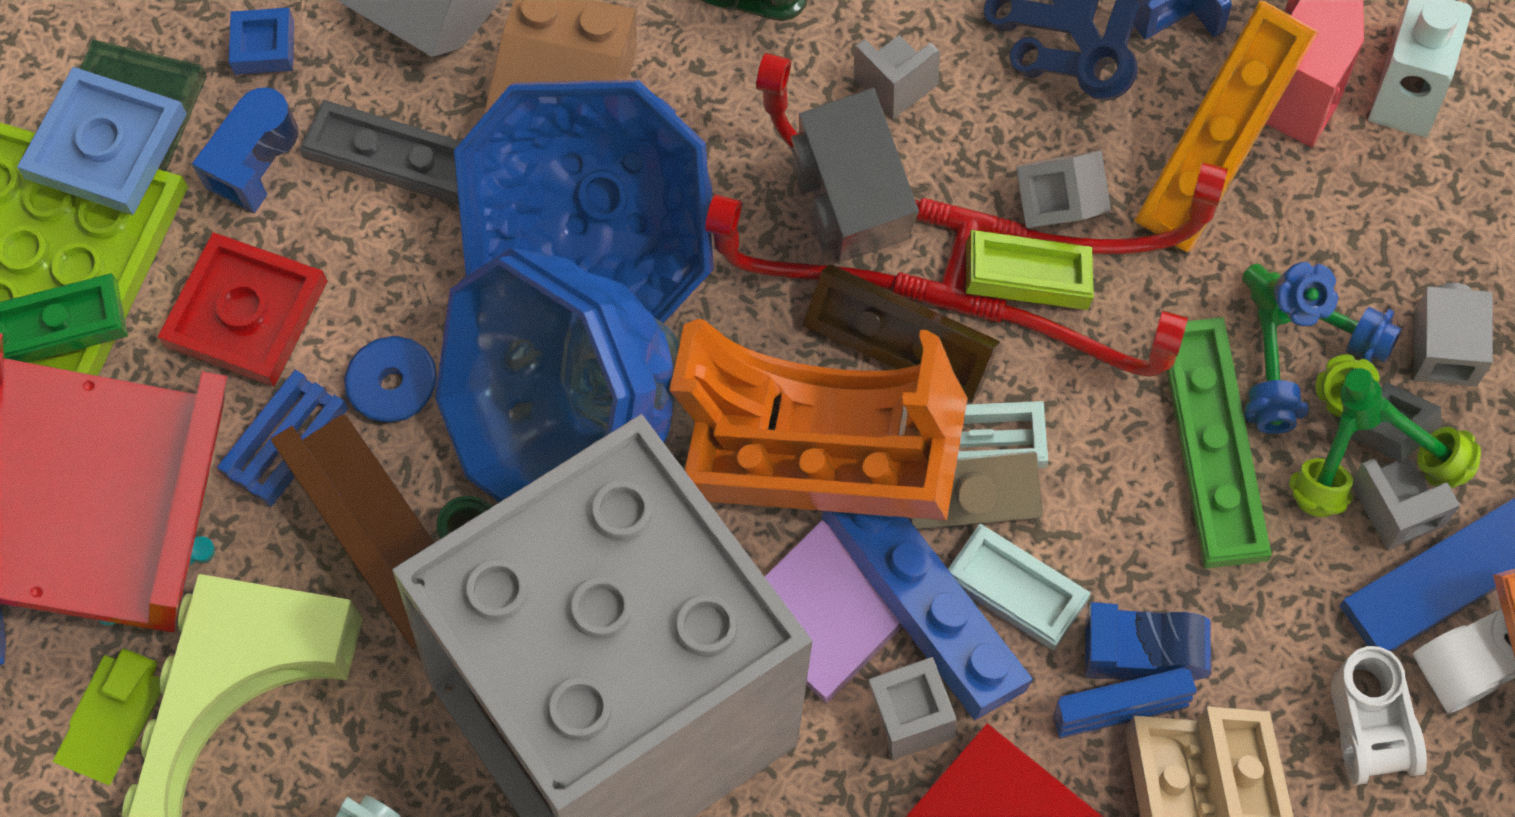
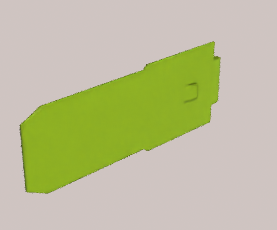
[52,648,161,786]

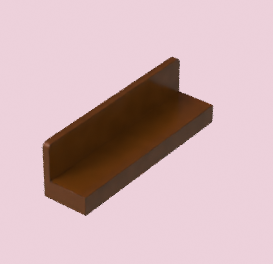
[270,415,435,662]

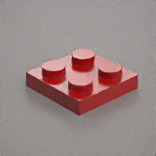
[158,232,328,387]

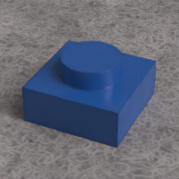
[229,7,294,75]

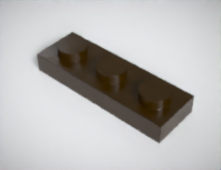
[803,264,1000,404]

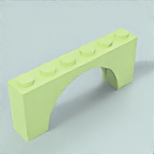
[122,574,363,817]

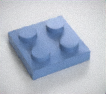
[17,67,187,215]

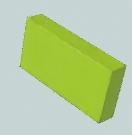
[966,230,1094,310]

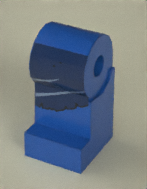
[192,87,298,214]
[1085,602,1211,680]

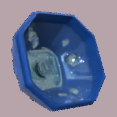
[435,248,679,502]

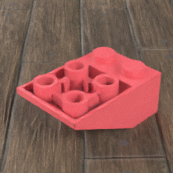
[1266,0,1364,148]

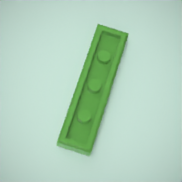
[1166,317,1272,569]

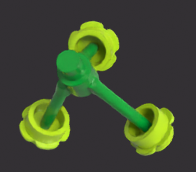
[1289,354,1481,517]

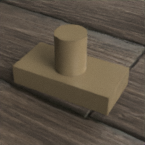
[911,451,1042,529]

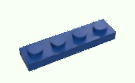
[821,511,1033,721]

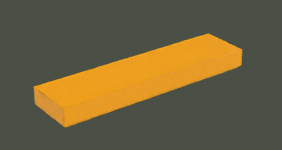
[1134,1,1319,252]

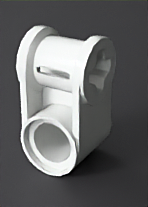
[1412,609,1515,714]
[1331,646,1427,785]

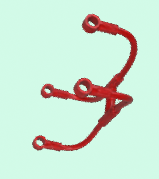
[705,53,1228,377]

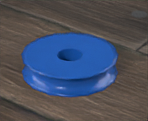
[344,336,437,422]

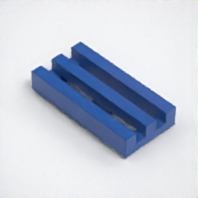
[217,369,348,507]
[1053,667,1197,739]

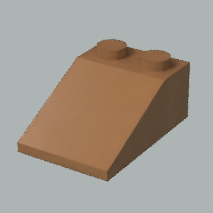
[484,0,637,114]

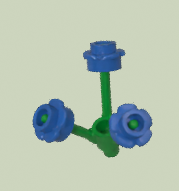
[1242,262,1402,434]

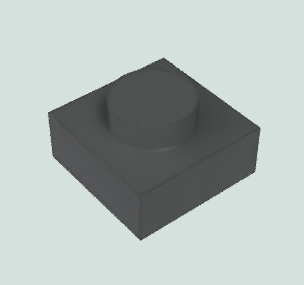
[1351,382,1442,463]

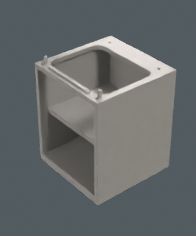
[392,414,813,817]

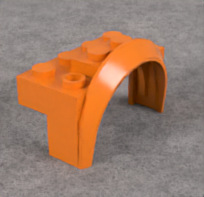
[669,319,968,520]

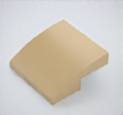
[1125,706,1294,817]

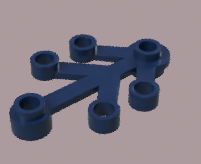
[984,0,1151,101]

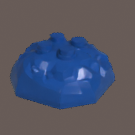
[454,80,714,335]

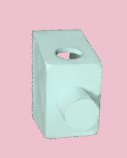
[1368,0,1472,138]

